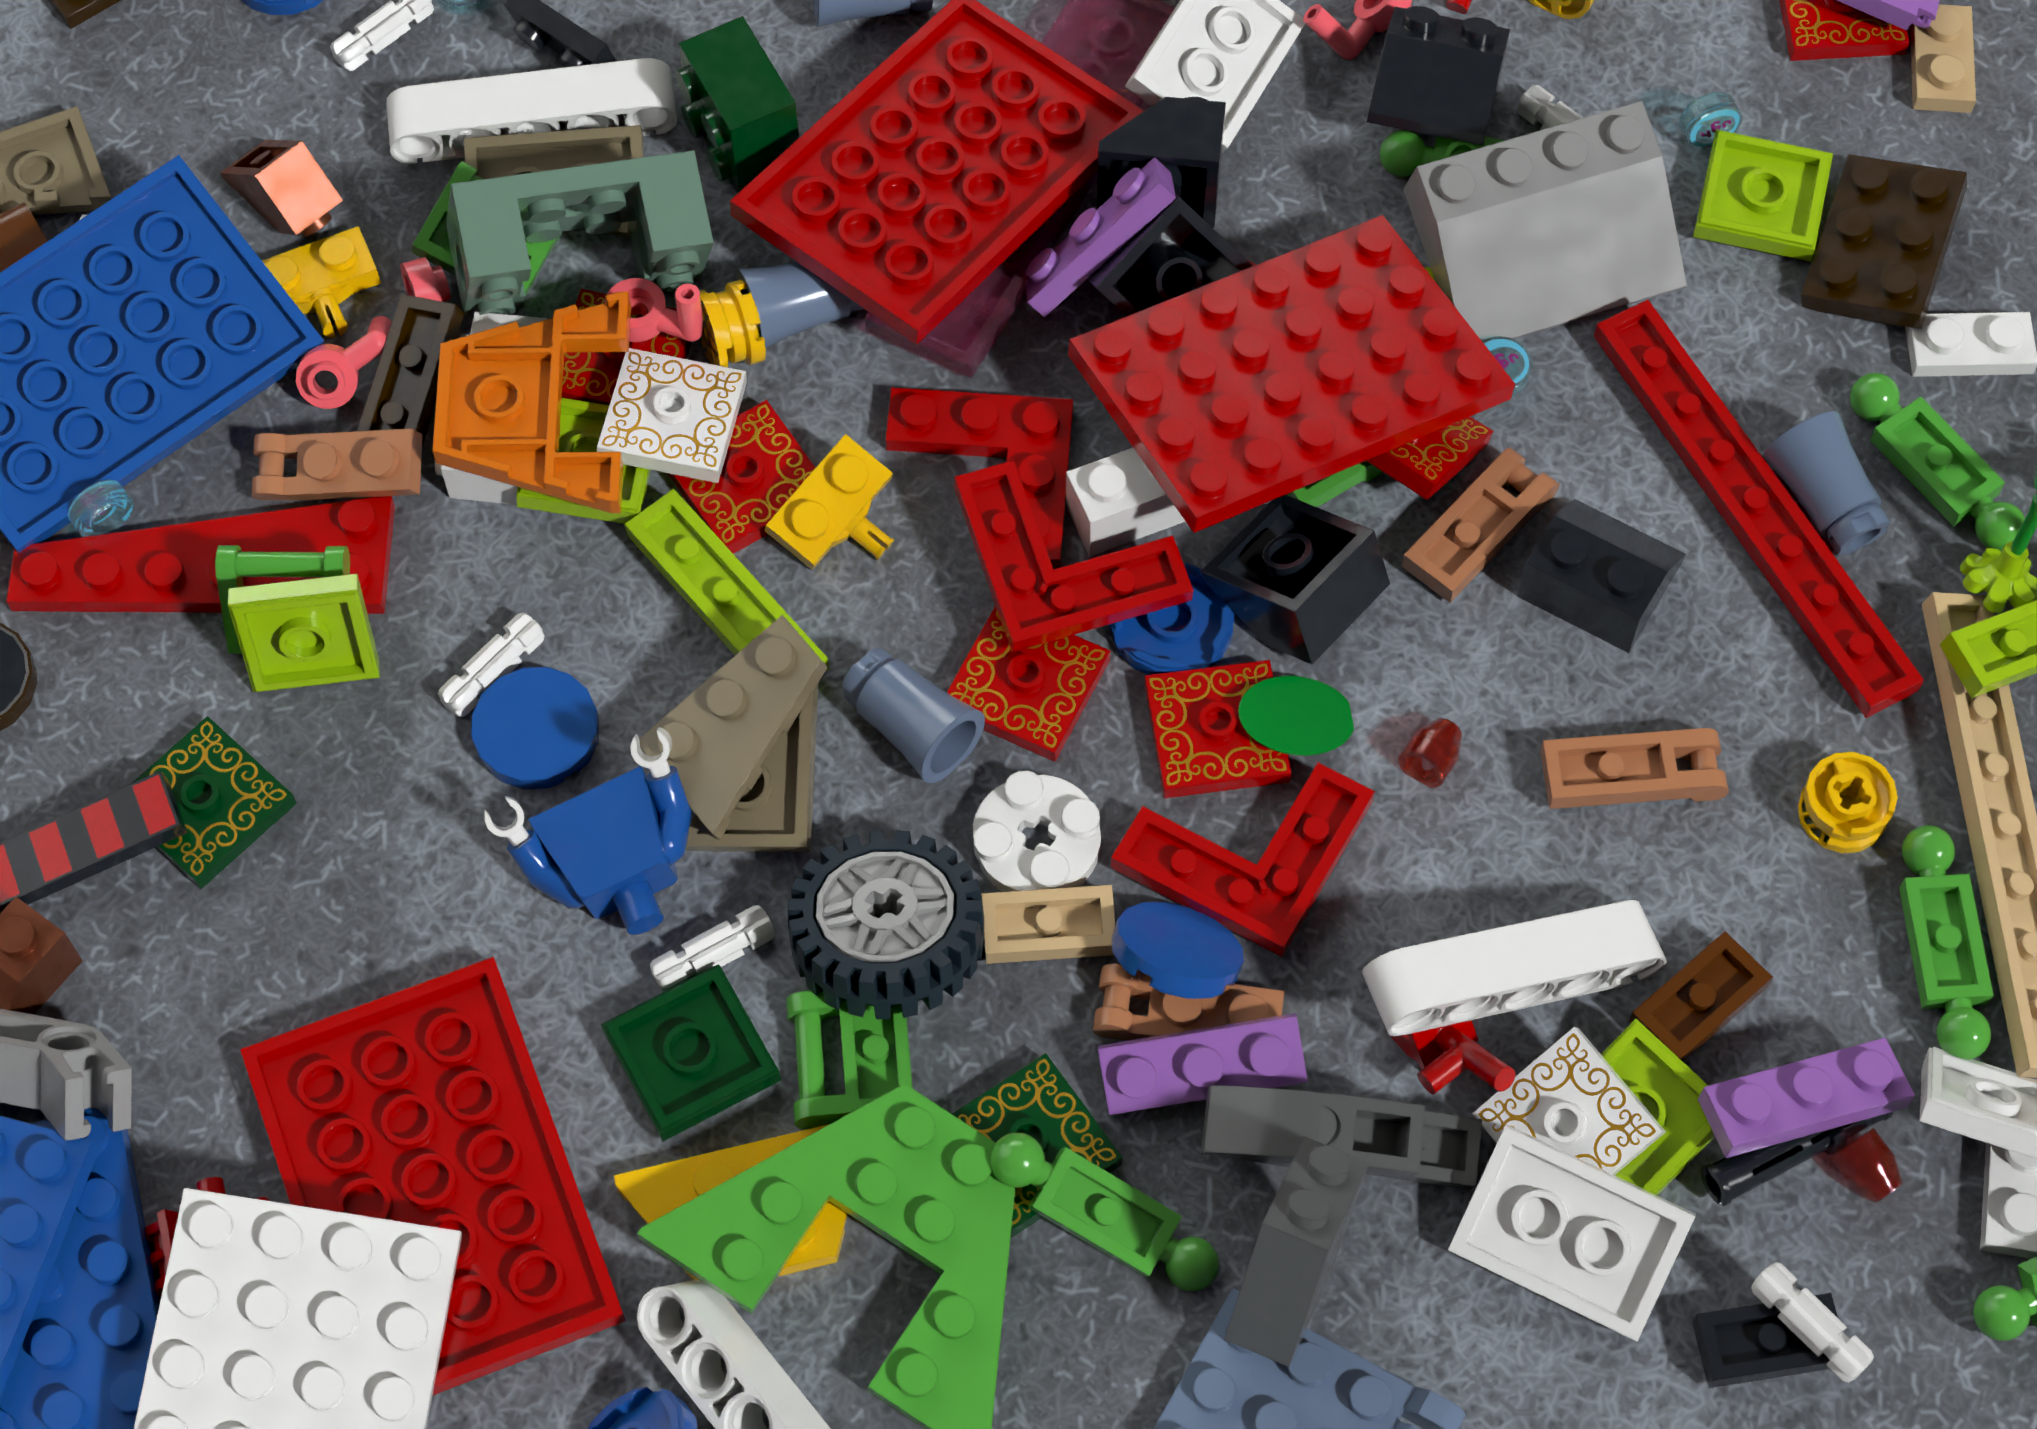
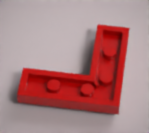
[886,387,1074,569]
[954,460,1194,652]
[1111,762,1375,957]

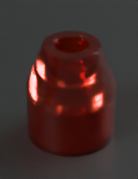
[1398,718,1462,788]
[1830,1128,1903,1203]

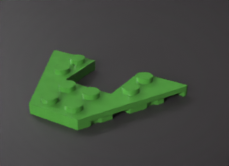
[637,1083,1015,1429]

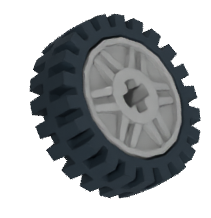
[788,830,984,1019]

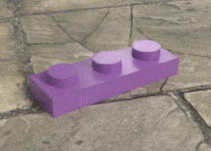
[1025,157,1176,318]
[1098,1013,1308,1115]
[1698,1037,1915,1158]

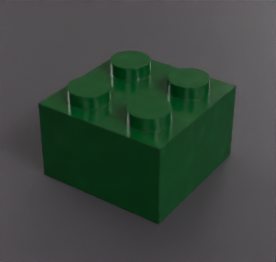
[675,16,799,194]

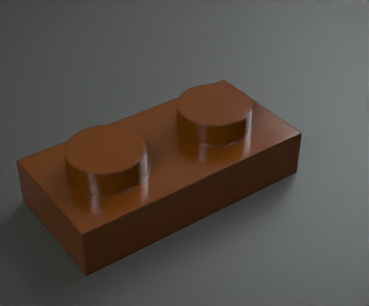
[1628,931,1773,1062]

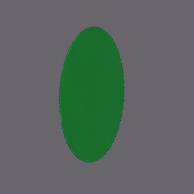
[1238,676,1354,756]

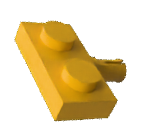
[262,226,382,338]
[765,434,894,570]

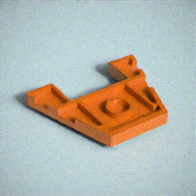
[432,291,631,513]

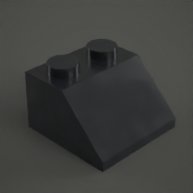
[1367,6,1510,146]
[1097,97,1226,228]
[1087,193,1253,316]
[1200,495,1390,665]
[1517,499,1686,653]

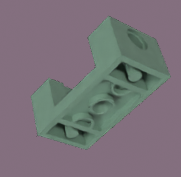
[446,150,714,316]

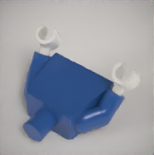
[484,727,692,935]

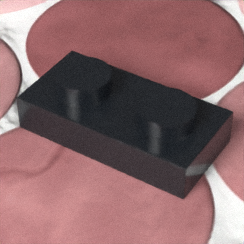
[504,0,616,68]
[1692,1293,1838,1388]

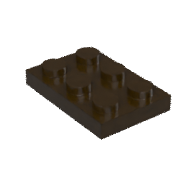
[1801,154,1967,329]

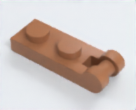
[251,429,422,501]
[1402,447,1560,603]
[1540,728,1729,809]
[1092,964,1285,1041]

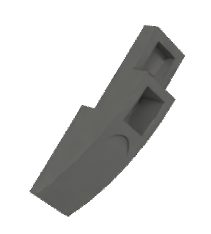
[1201,1085,1482,1190]

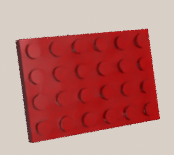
[730,0,1144,345]
[1068,215,1515,533]
[240,957,626,1396]

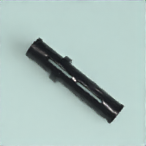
[1700,1112,1893,1206]

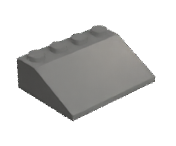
[1403,101,1687,343]

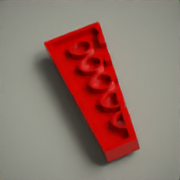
[6,496,395,614]

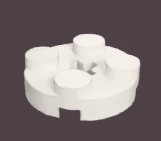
[973,771,1101,892]

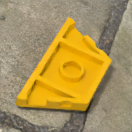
[613,1124,848,1280]

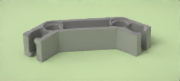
[0,1008,132,1141]

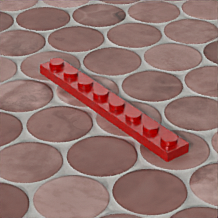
[1594,299,1924,718]

